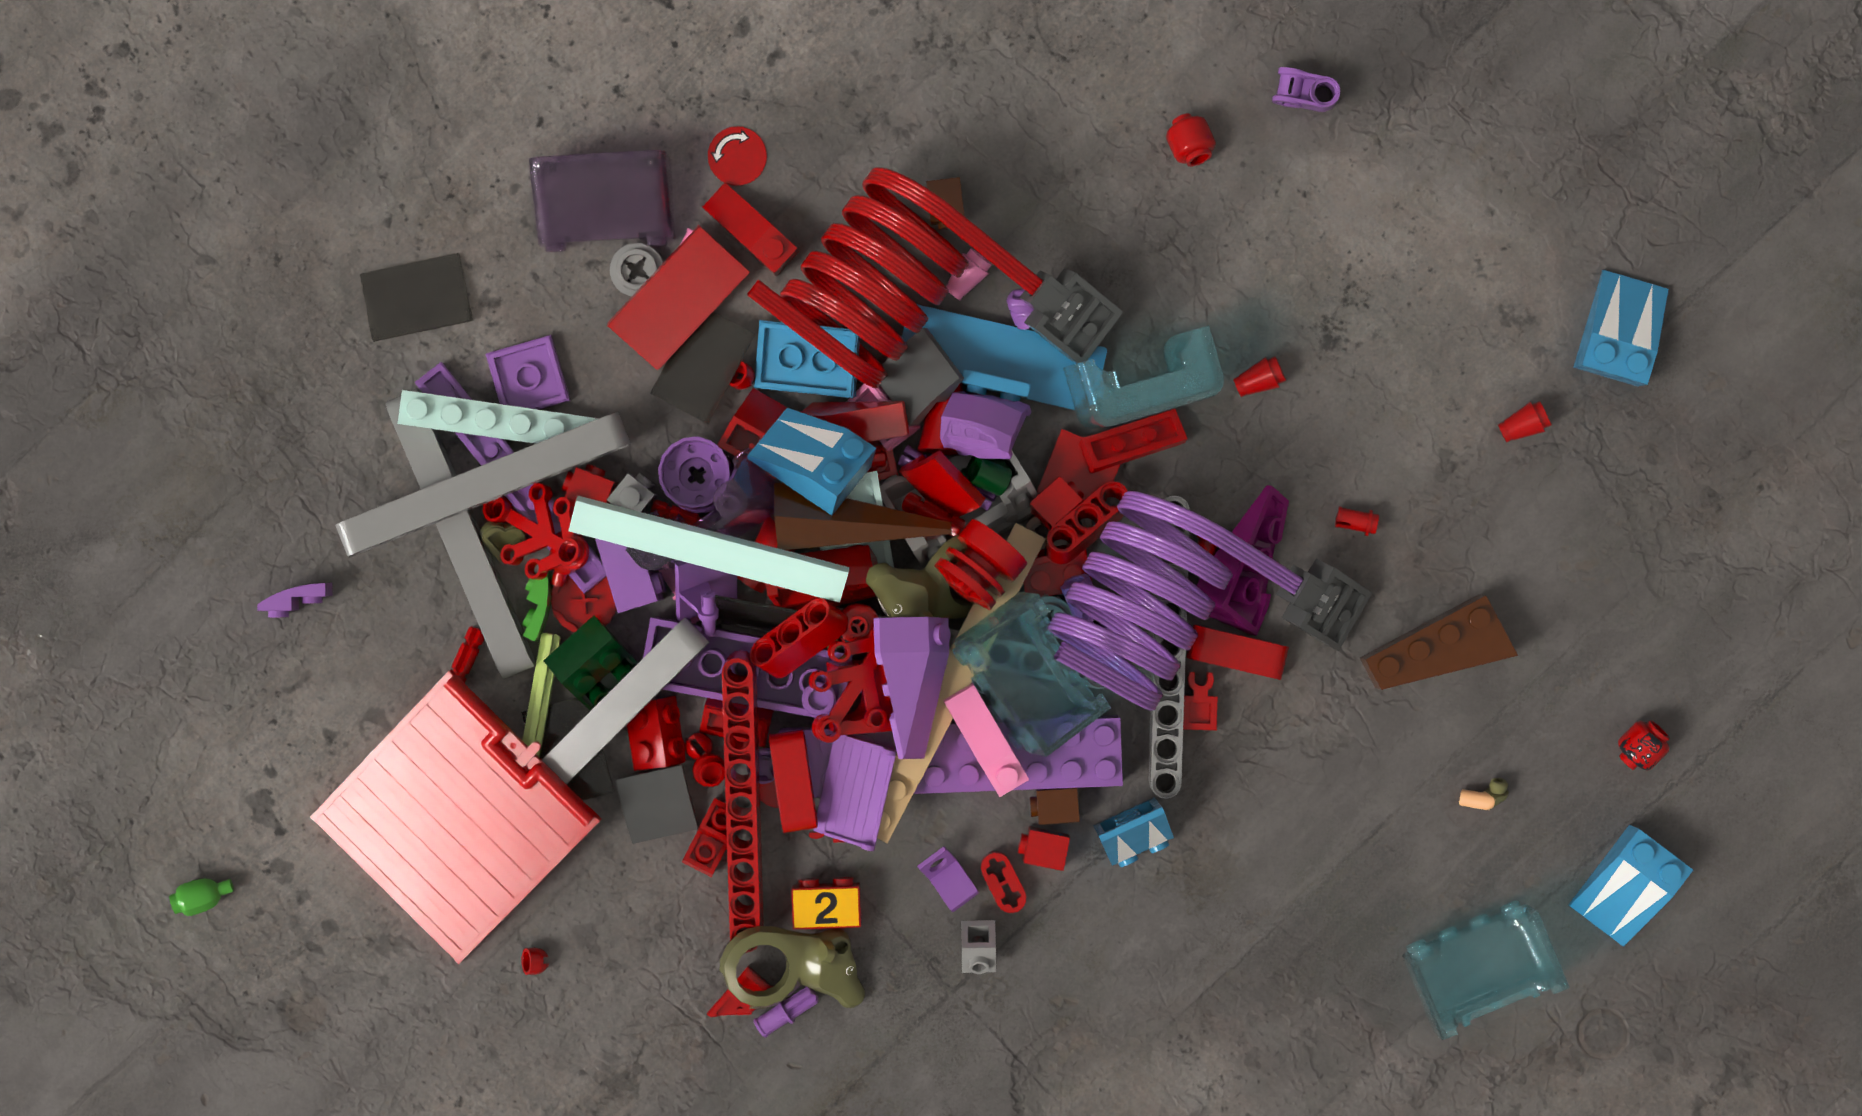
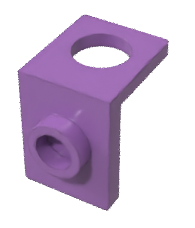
[917,846,979,912]

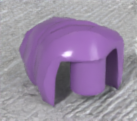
[1006,289,1034,330]

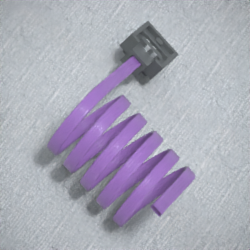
[1047,491,1372,711]

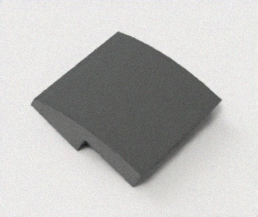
[880,328,964,426]
[615,764,699,844]

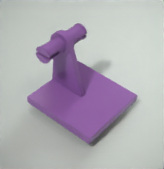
[675,561,737,637]

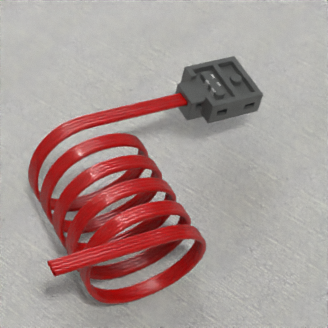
[747,167,1123,388]

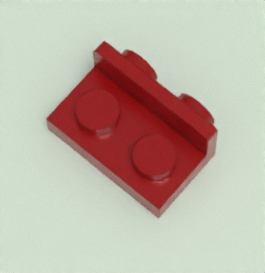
[1023,544,1093,601]

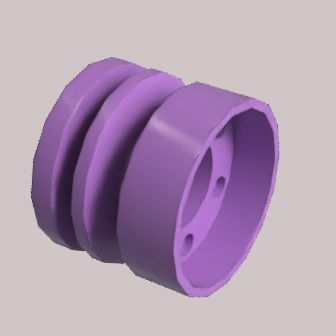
[658,436,735,513]

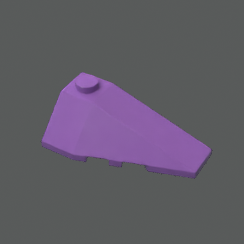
[874,617,951,759]

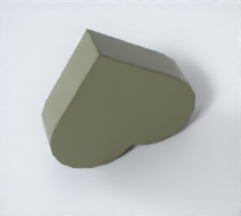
[480,521,526,562]

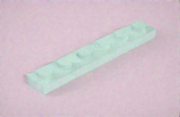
[397,390,599,444]

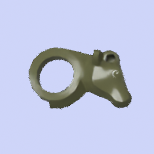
[866,535,974,619]
[719,926,865,1009]

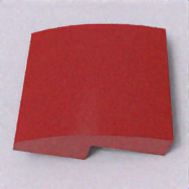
[899,450,986,517]

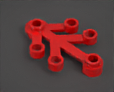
[483,483,589,580]
[809,628,891,743]

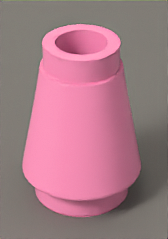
[946,248,992,300]

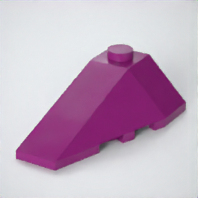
[1196,485,1289,636]

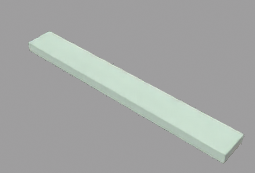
[569,496,849,603]

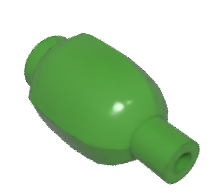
[169,878,234,916]

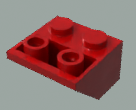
[717,388,788,480]

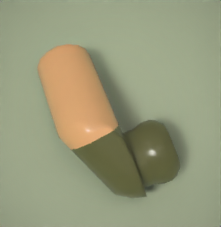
[1459,778,1509,810]

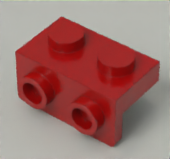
[627,696,686,771]

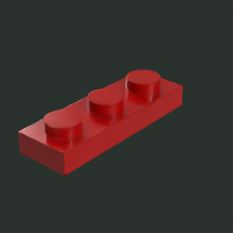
[1079,409,1187,473]

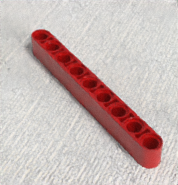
[722,650,764,953]

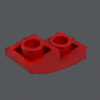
[682,798,727,877]

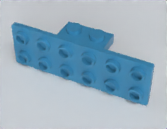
[902,304,1107,414]

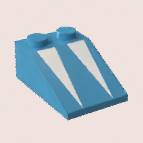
[1573,270,1669,387]
[747,408,876,515]
[1093,797,1174,867]
[1569,825,1693,947]

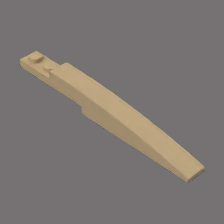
[877,523,1046,844]

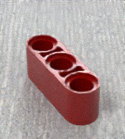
[1046,481,1128,564]
[750,598,848,679]
[1186,625,1289,680]
[769,729,818,833]

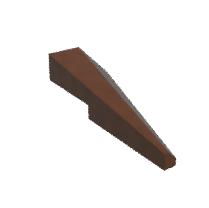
[774,483,952,550]

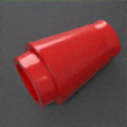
[1233,356,1286,397]
[1498,401,1552,443]

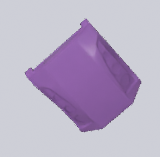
[940,391,1031,459]

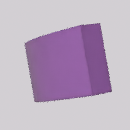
[257,582,333,618]

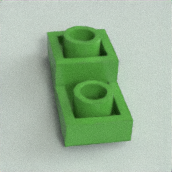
[522,570,553,642]

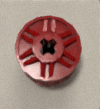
[934,519,1028,610]

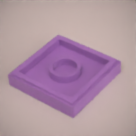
[486,335,571,410]

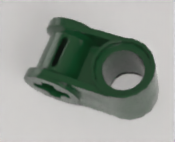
[960,455,1012,496]

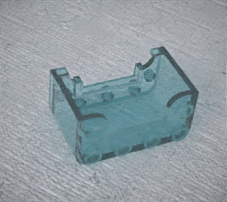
[1063,325,1224,429]
[952,592,1111,757]
[1402,901,1570,1040]

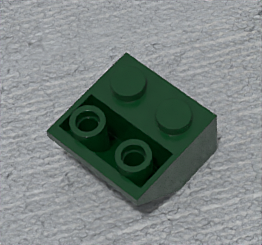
[543,615,639,711]

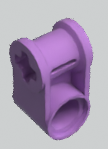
[1272,67,1340,112]

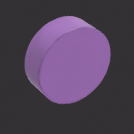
[802,682,836,717]

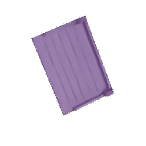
[813,735,897,851]

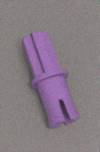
[754,987,818,1038]

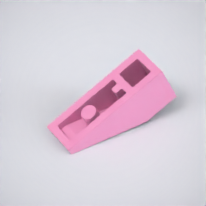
[943,683,1029,797]

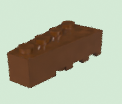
[1360,594,1518,690]

